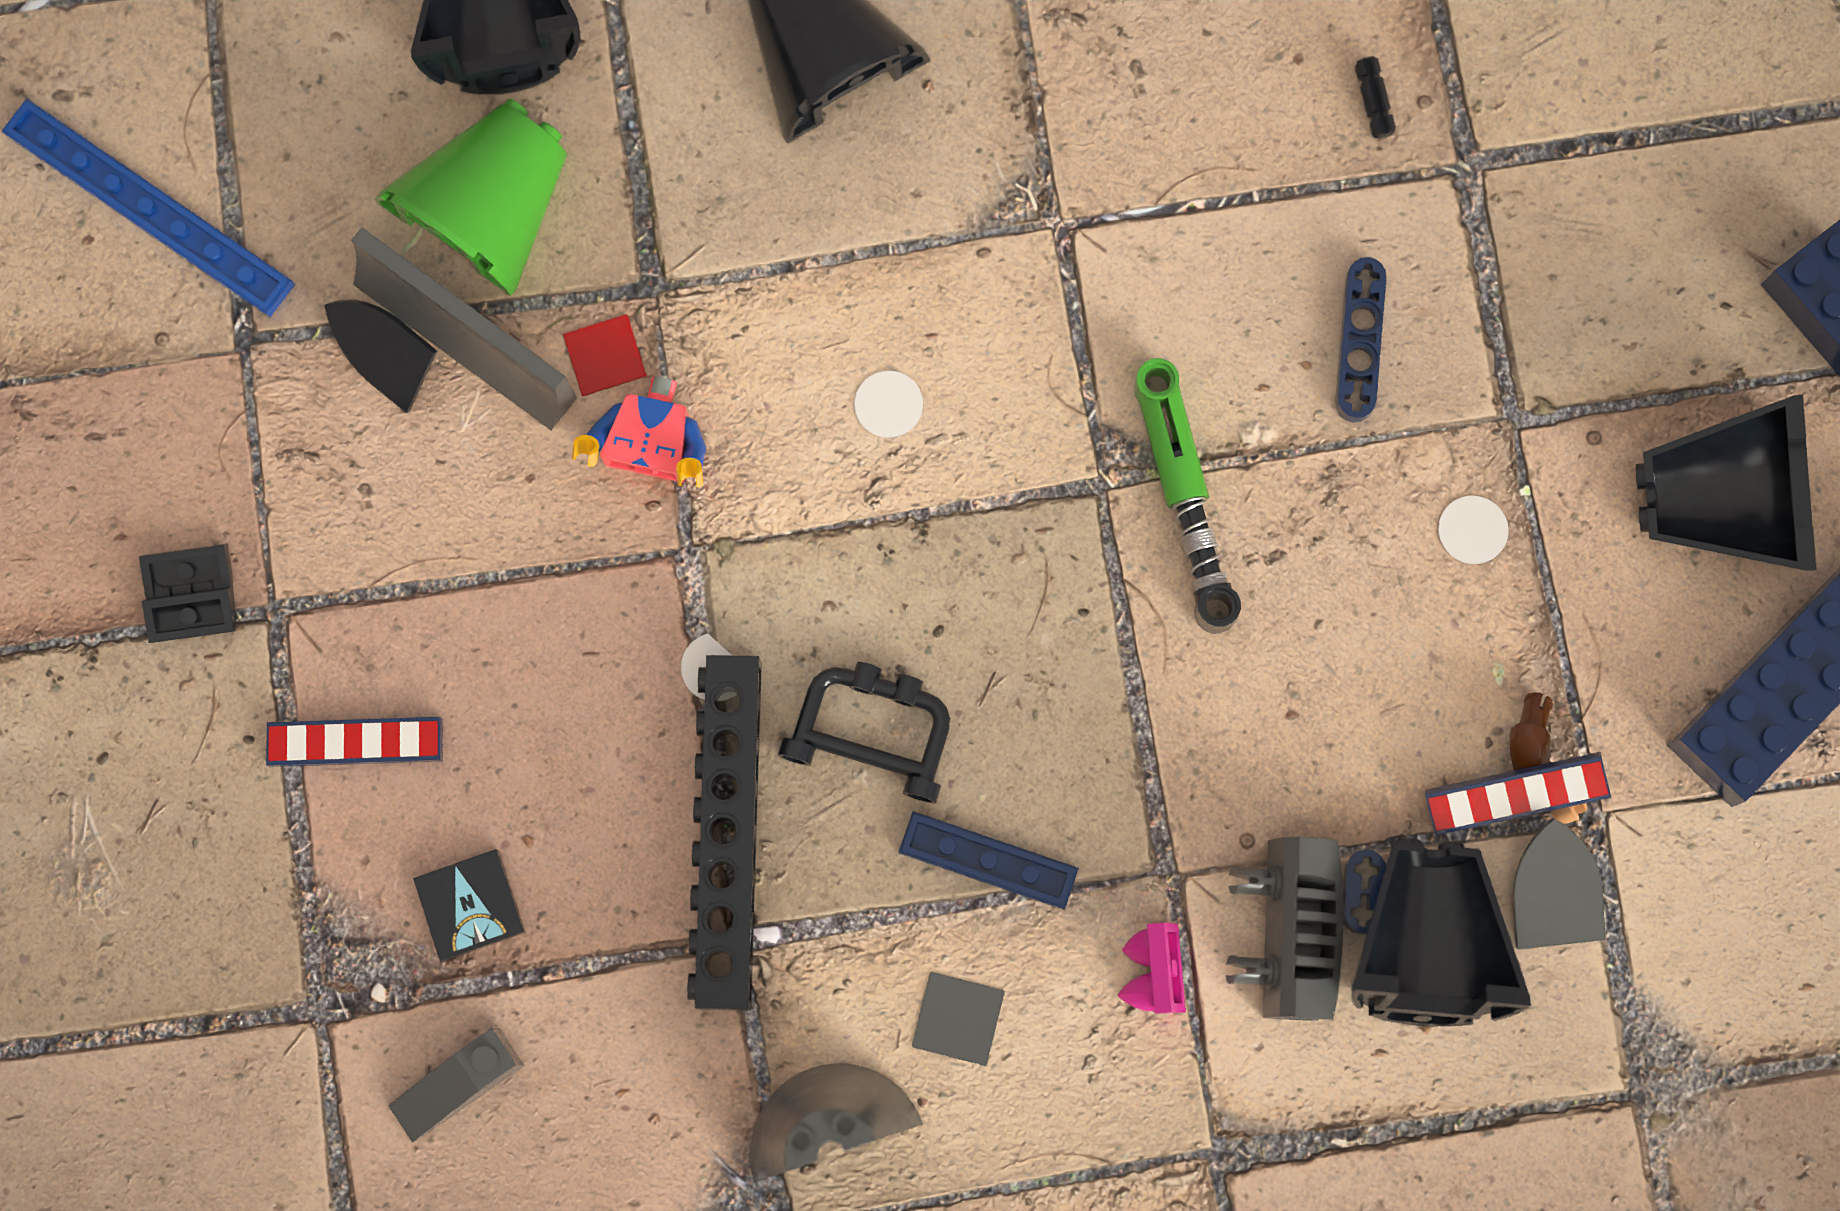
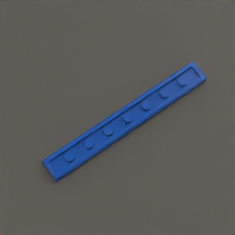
[1,98,295,318]

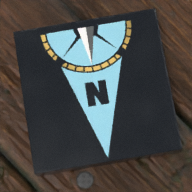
[413,849,526,962]

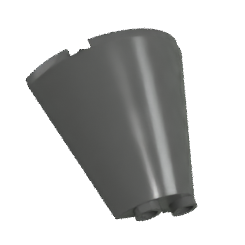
[750,1063,923,1183]

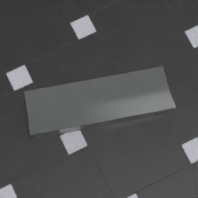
[351,227,577,431]

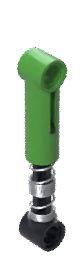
[1134,358,1241,634]

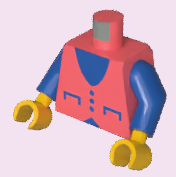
[571,376,706,487]

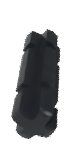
[1355,56,1396,139]

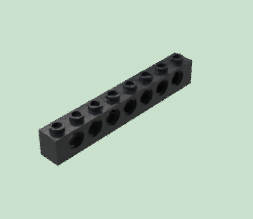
[687,655,762,1011]

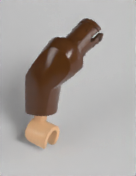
[1509,692,1587,824]

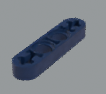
[1335,257,1387,423]

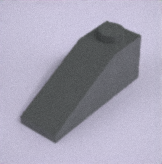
[388,1028,524,1143]

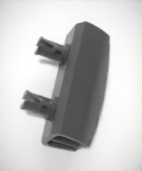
[1226,836,1343,1021]

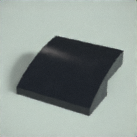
[139,543,236,643]

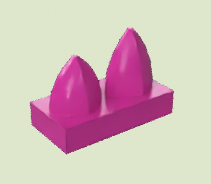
[1118,922,1186,1014]

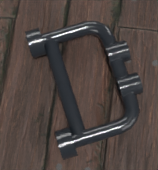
[778,662,950,804]

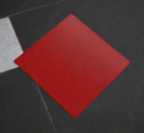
[563,314,647,396]

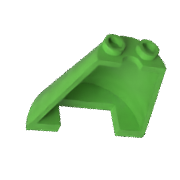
[375,99,567,296]

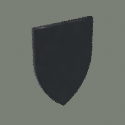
[324,299,437,413]

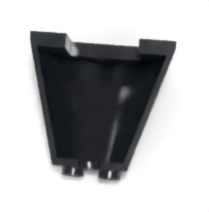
[411,0,580,95]
[748,0,931,144]
[1636,395,1817,571]
[1351,838,1531,1027]

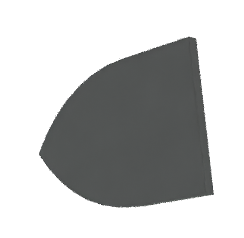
[1513,817,1605,949]

